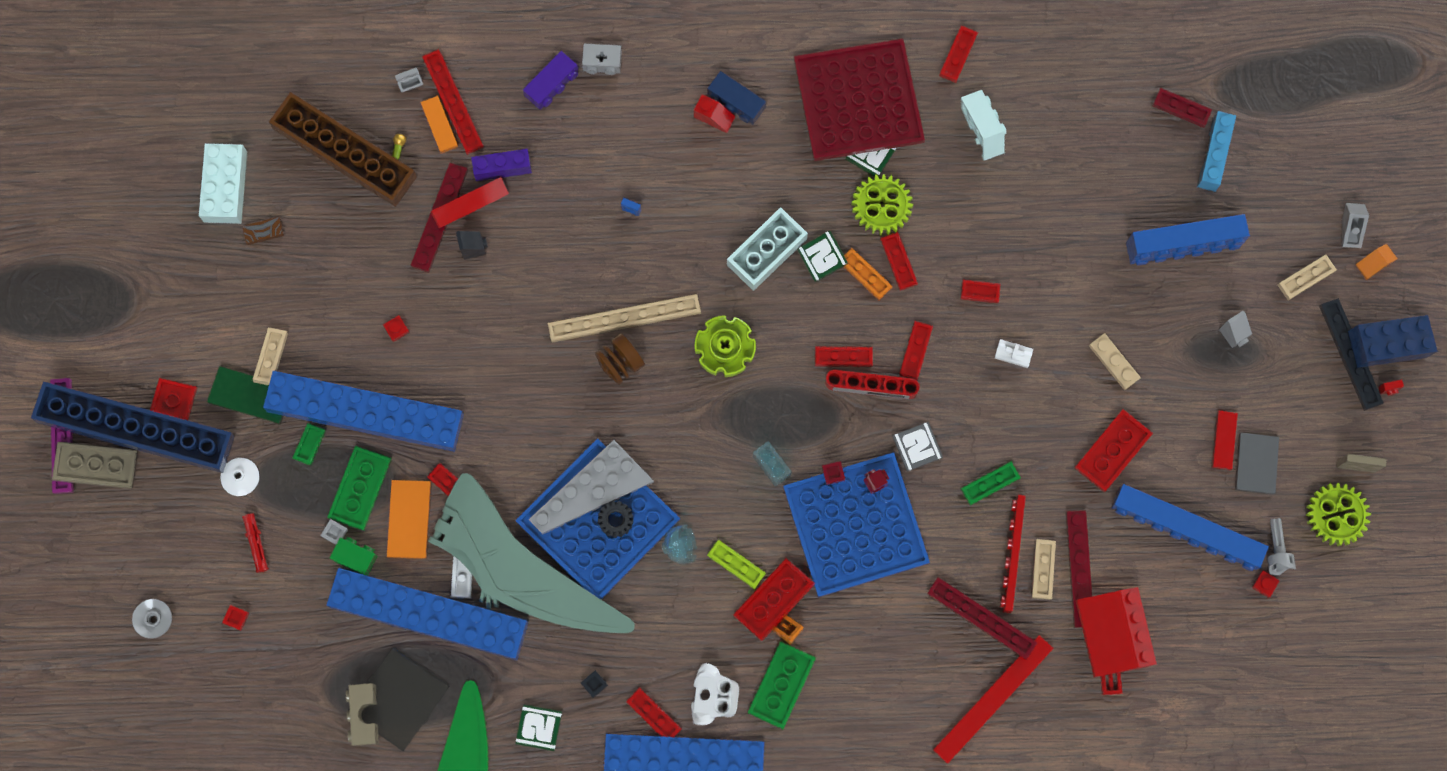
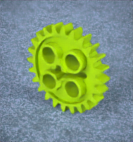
[852,174,913,235]
[1306,483,1371,546]

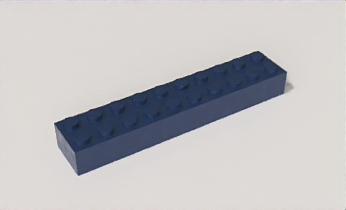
[31,381,235,473]

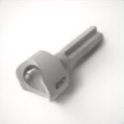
[1267,518,1296,575]

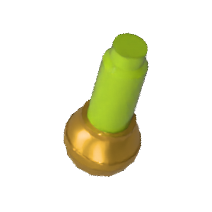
[392,134,406,160]

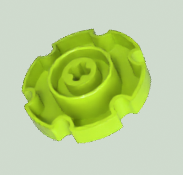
[695,316,756,377]

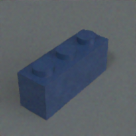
[707,71,766,125]

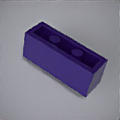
[523,51,579,110]
[471,149,532,182]

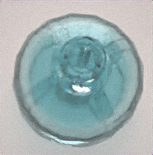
[662,524,697,564]

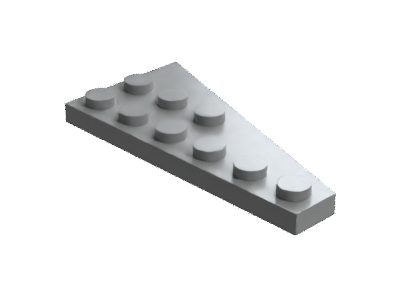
[529,440,654,535]

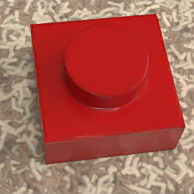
[383,315,410,342]
[1378,379,1404,396]
[1252,571,1280,598]
[222,605,249,631]

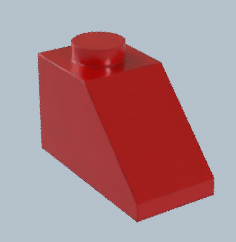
[694,94,735,133]

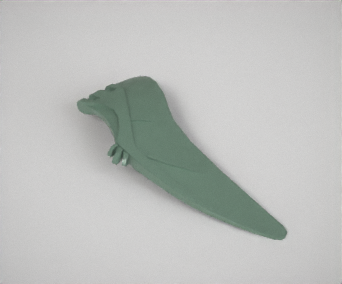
[428,473,635,633]

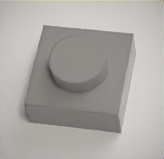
[320,519,348,545]

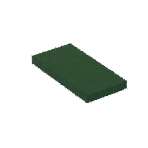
[207,366,283,425]

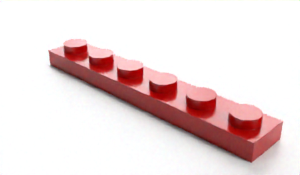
[1000,495,1026,613]

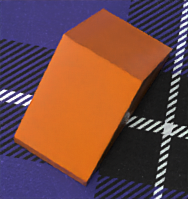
[1356,244,1398,280]
[772,615,804,645]

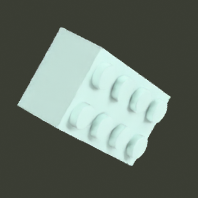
[199,144,247,224]
[727,207,808,291]

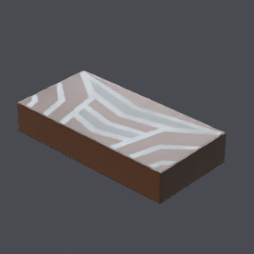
[242,217,284,245]

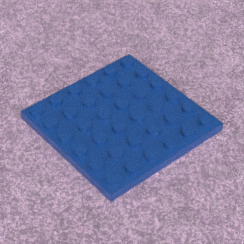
[515,438,680,600]
[783,452,930,598]

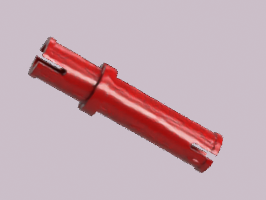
[242,513,269,573]

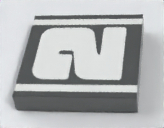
[892,422,943,472]

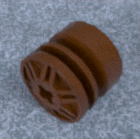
[595,333,645,385]

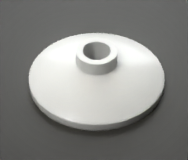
[220,458,259,496]

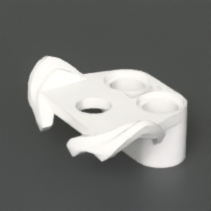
[691,663,739,725]

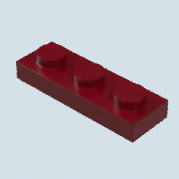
[1152,88,1212,128]

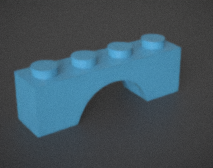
[1197,111,1236,192]

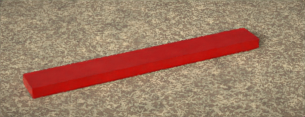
[933,635,1054,764]

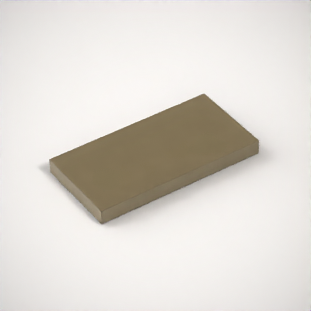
[52,442,137,489]

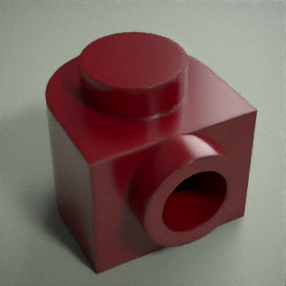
[863,469,889,494]

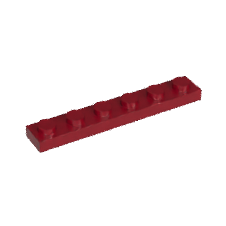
[411,163,468,273]
[1066,510,1092,628]
[927,577,1037,660]

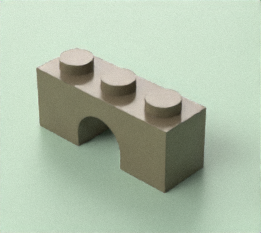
[346,683,379,746]

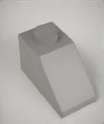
[1342,203,1369,248]
[1219,311,1252,348]

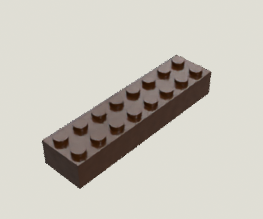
[269,92,417,207]

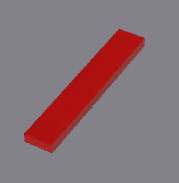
[422,49,484,155]

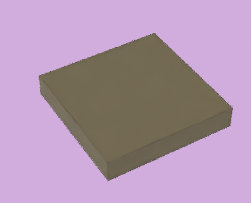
[1336,454,1387,473]

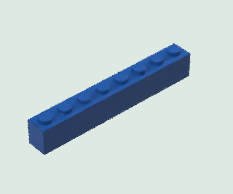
[1112,484,1269,571]

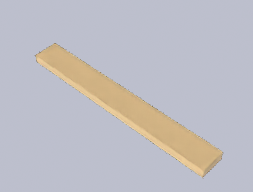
[548,294,701,343]

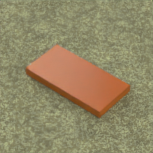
[387,480,431,559]

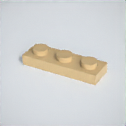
[1278,255,1337,301]
[253,328,288,385]
[1089,333,1141,390]
[1031,539,1056,600]

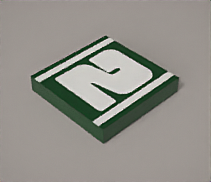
[846,148,897,177]
[797,231,849,282]
[515,705,562,751]

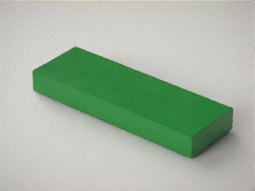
[960,461,1021,506]

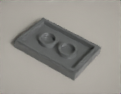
[1235,433,1279,495]

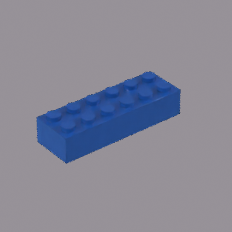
[1126,214,1250,266]

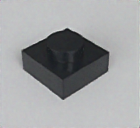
[581,670,608,698]

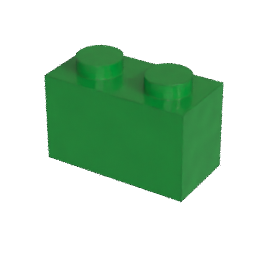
[329,537,378,576]

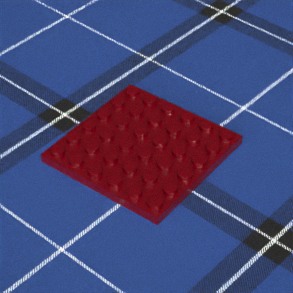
[794,39,925,161]

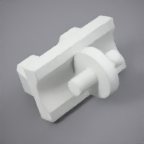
[995,339,1033,368]

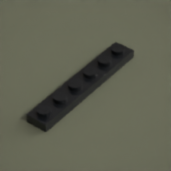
[1319,298,1384,411]

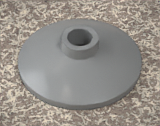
[132,599,172,639]

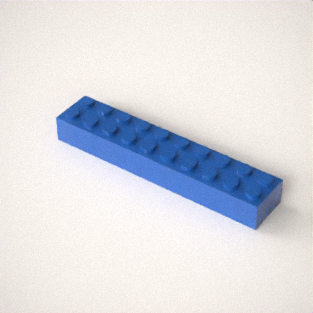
[263,371,464,452]
[326,568,528,661]

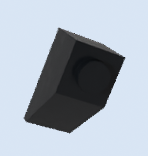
[456,231,488,260]

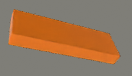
[420,96,458,154]
[844,248,893,301]

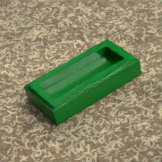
[292,423,326,466]

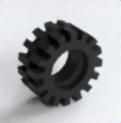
[598,501,634,538]

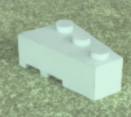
[961,90,1006,161]

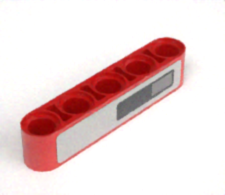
[825,370,920,399]

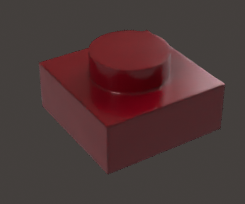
[822,461,845,485]

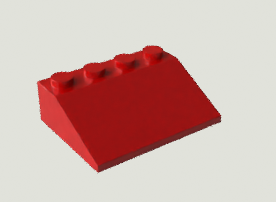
[1076,587,1157,678]

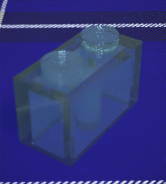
[752,441,792,487]

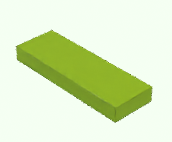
[707,540,766,590]

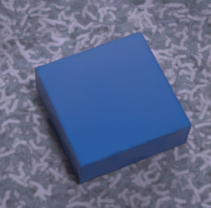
[621,198,641,216]

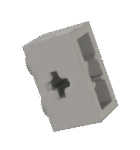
[582,44,622,75]

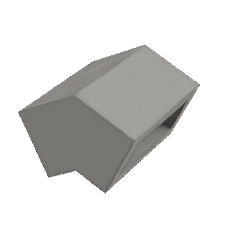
[395,67,423,93]

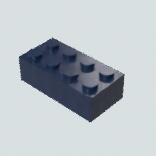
[1348,315,1438,368]

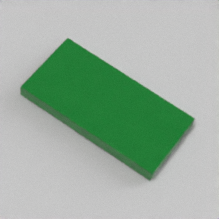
[327,446,392,531]
[748,641,816,730]

